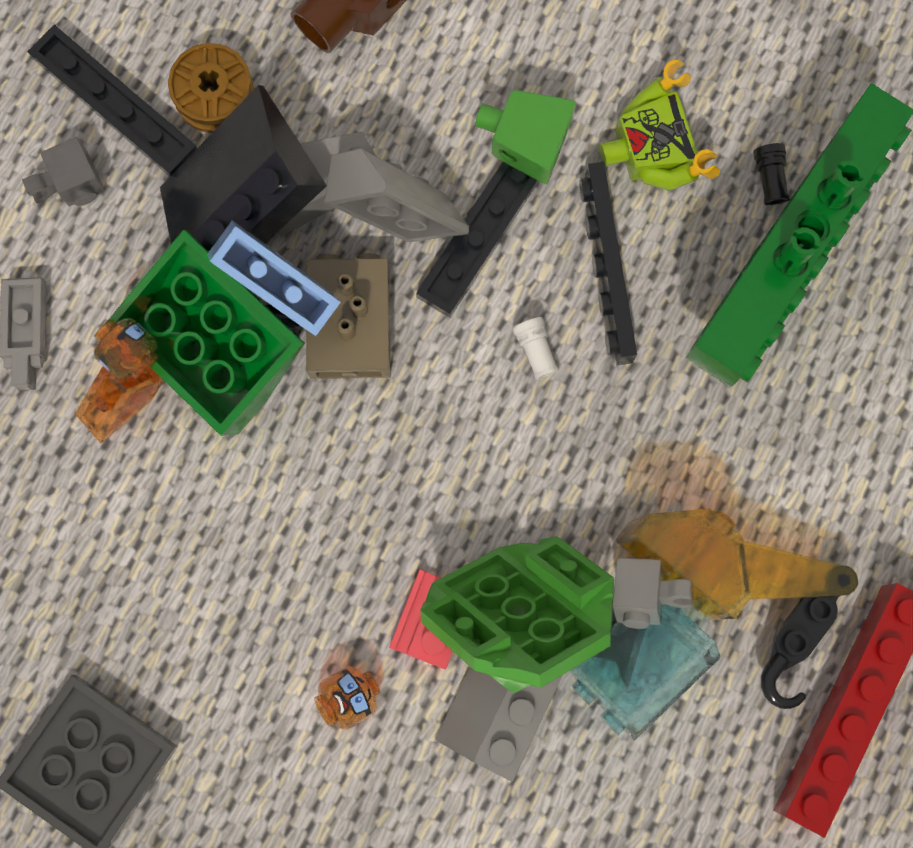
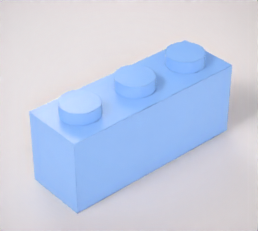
[207,220,341,336]

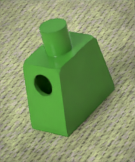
[475,90,576,185]

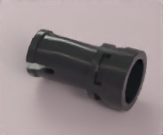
[753,143,790,205]

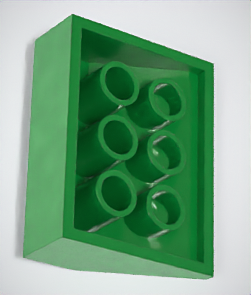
[105,230,305,436]

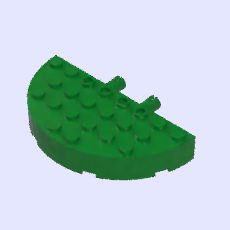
[685,83,913,387]

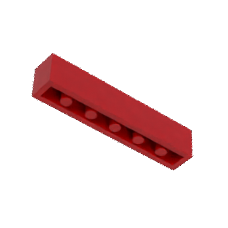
[773,583,913,838]

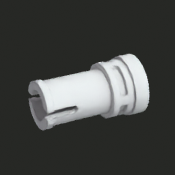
[512,317,559,380]

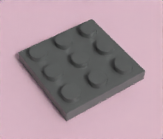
[0,675,178,848]

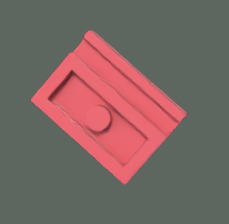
[389,569,453,670]

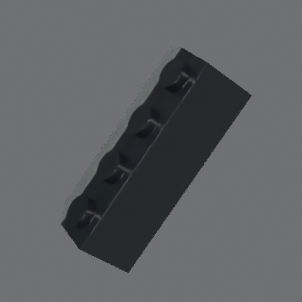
[160,85,327,251]

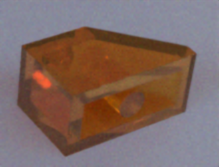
[75,352,164,443]

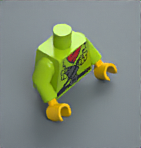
[599,60,720,191]

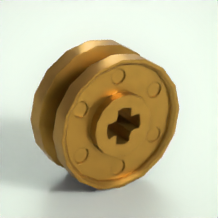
[168,43,254,133]

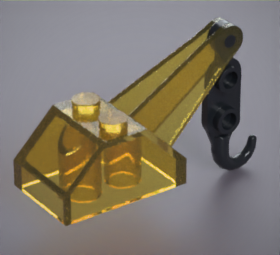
[614,509,858,709]

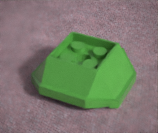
[420,536,614,694]

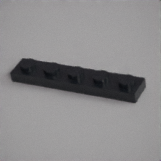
[27,24,197,177]
[416,162,539,318]
[579,162,637,366]

